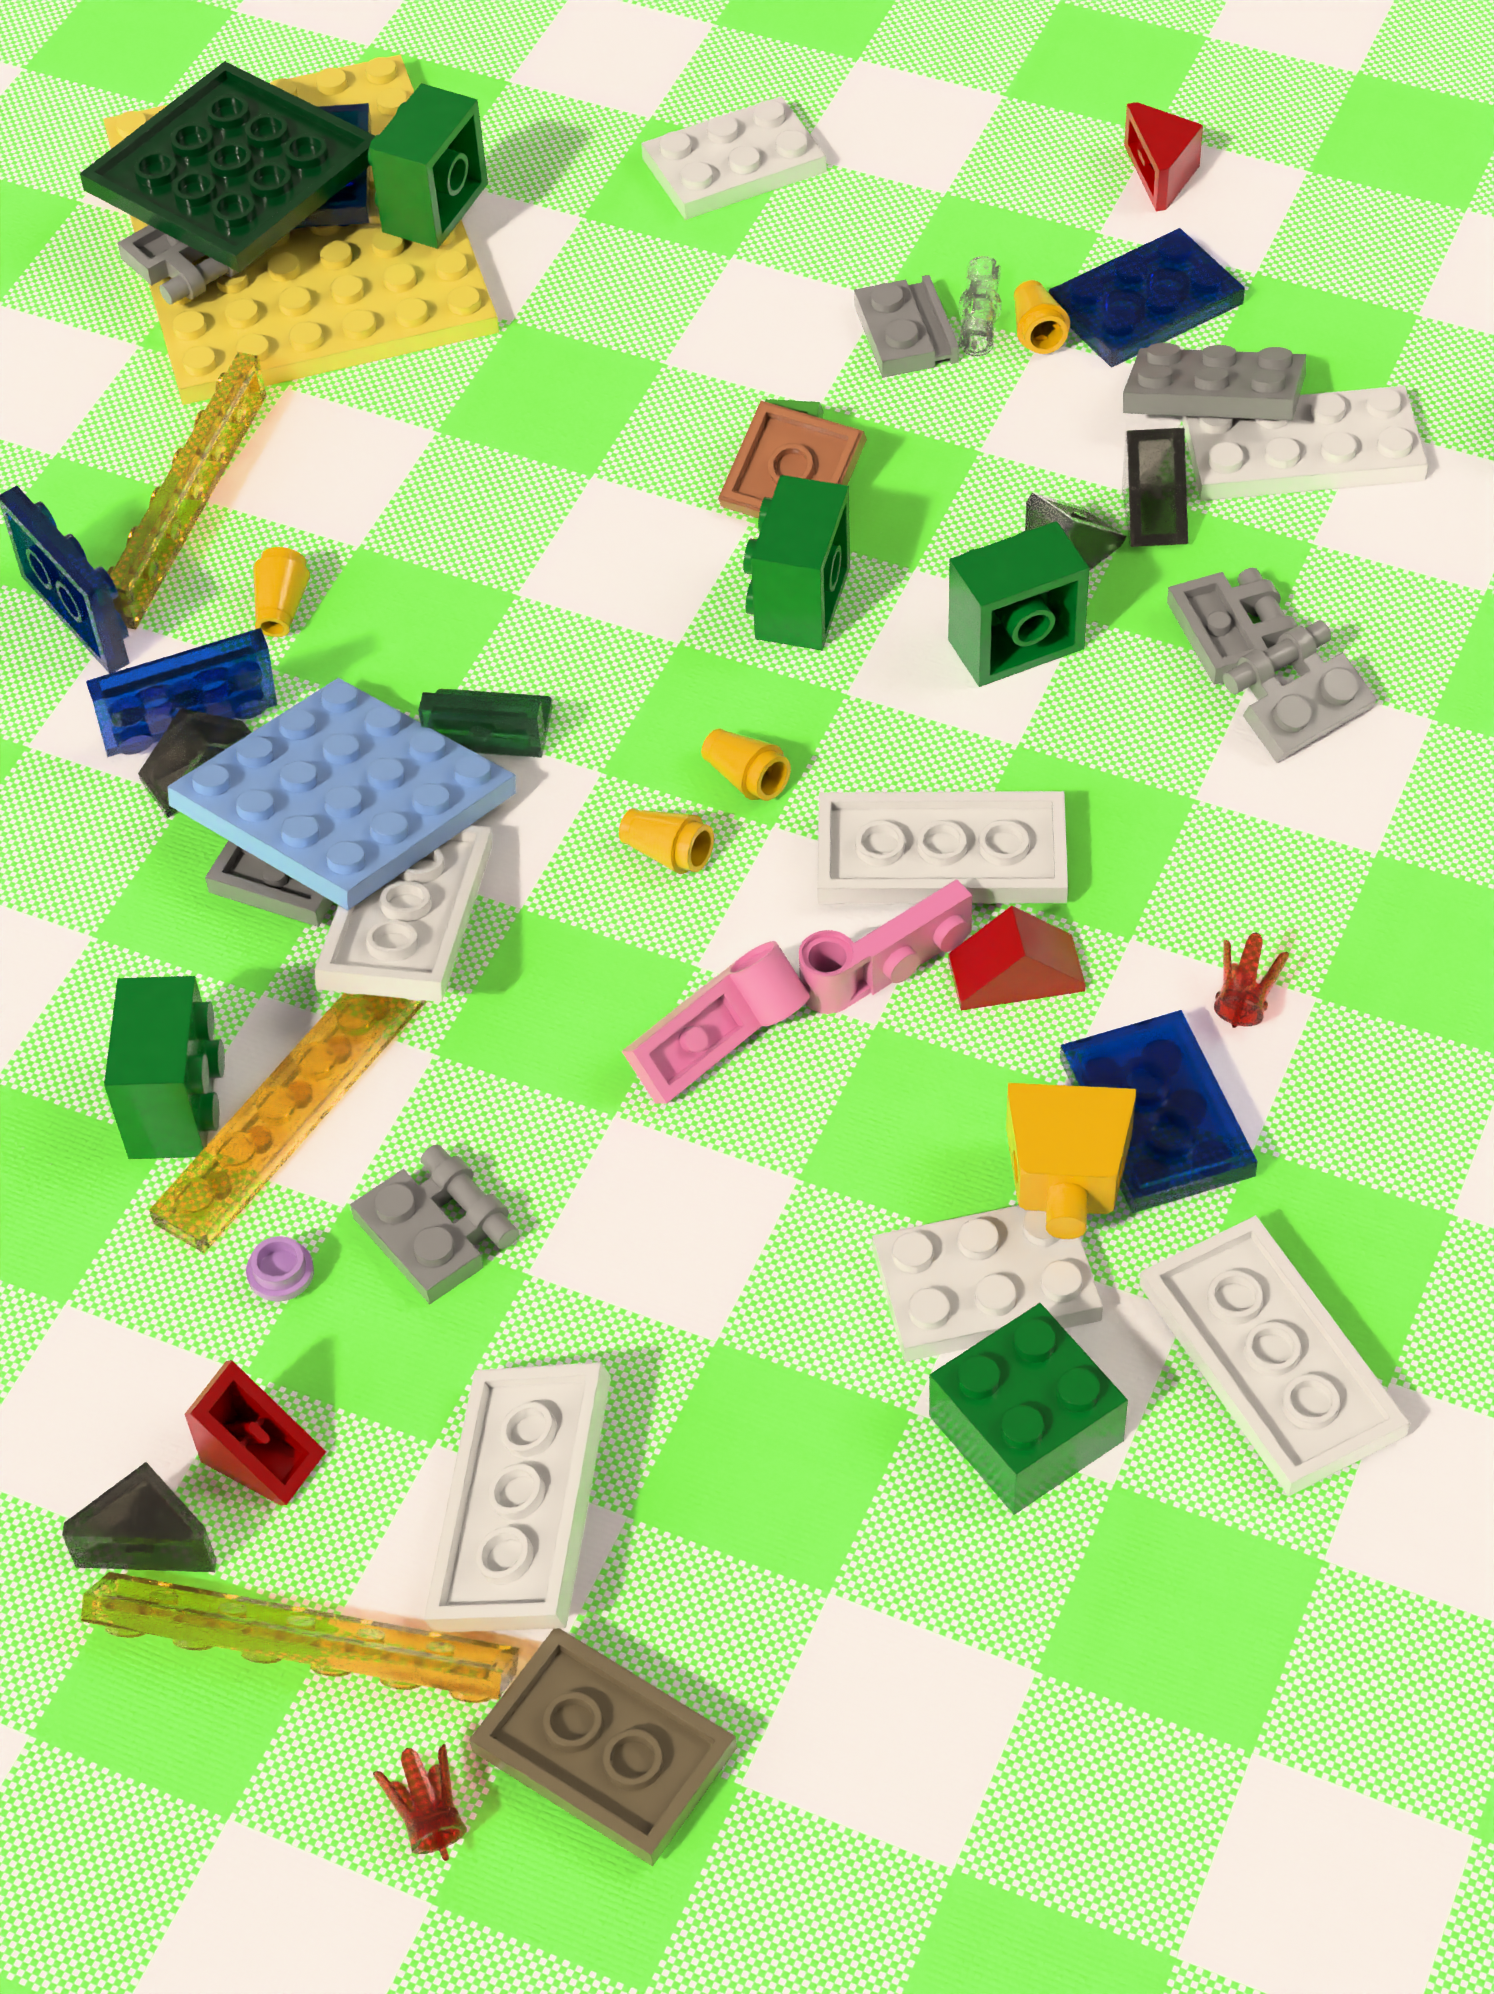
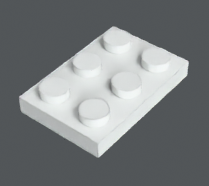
[641,96,827,220]
[872,1205,1103,1362]

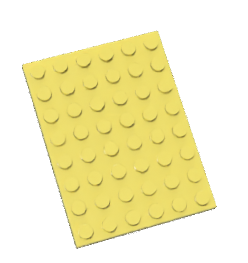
[103,54,499,405]

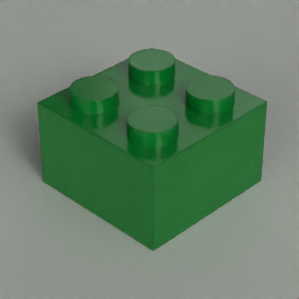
[368,83,488,249]
[743,475,850,651]
[948,521,1090,687]
[104,976,225,1159]
[929,1303,1128,1515]

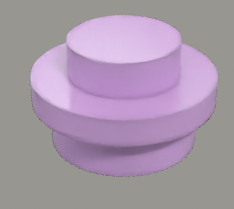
[246,1236,314,1302]

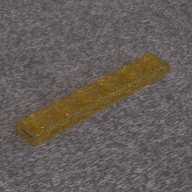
[103,352,267,630]
[149,993,427,1254]
[81,1572,520,1703]

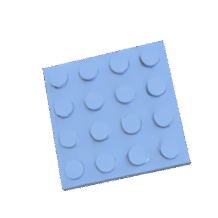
[167,678,516,910]

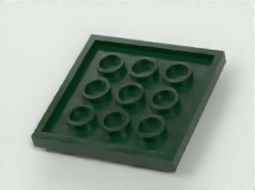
[79,61,375,273]

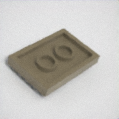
[469,1628,737,1867]

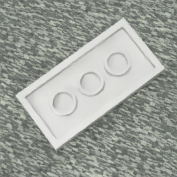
[1182,386,1428,501]
[817,791,1068,904]
[314,825,492,1002]
[1139,1215,1410,1497]
[423,1362,611,1633]

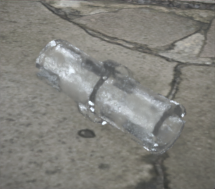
[958,256,1002,357]

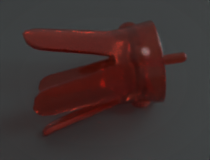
[1214,932,1289,1028]
[372,1744,467,1861]

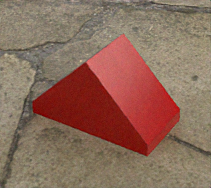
[1124,102,1203,212]
[948,906,1086,1011]
[184,1360,326,1506]

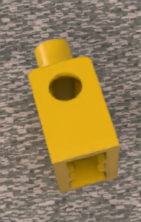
[1006,1083,1136,1239]

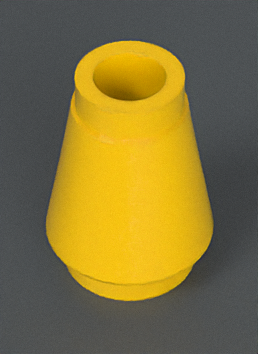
[1013,280,1070,354]
[253,547,310,637]
[701,728,791,801]
[619,808,714,874]

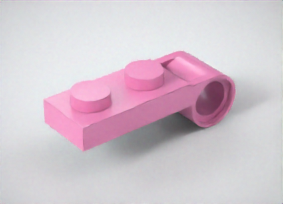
[799,879,972,1014]
[622,941,810,1104]

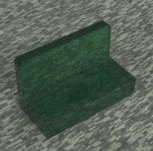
[418,688,553,758]

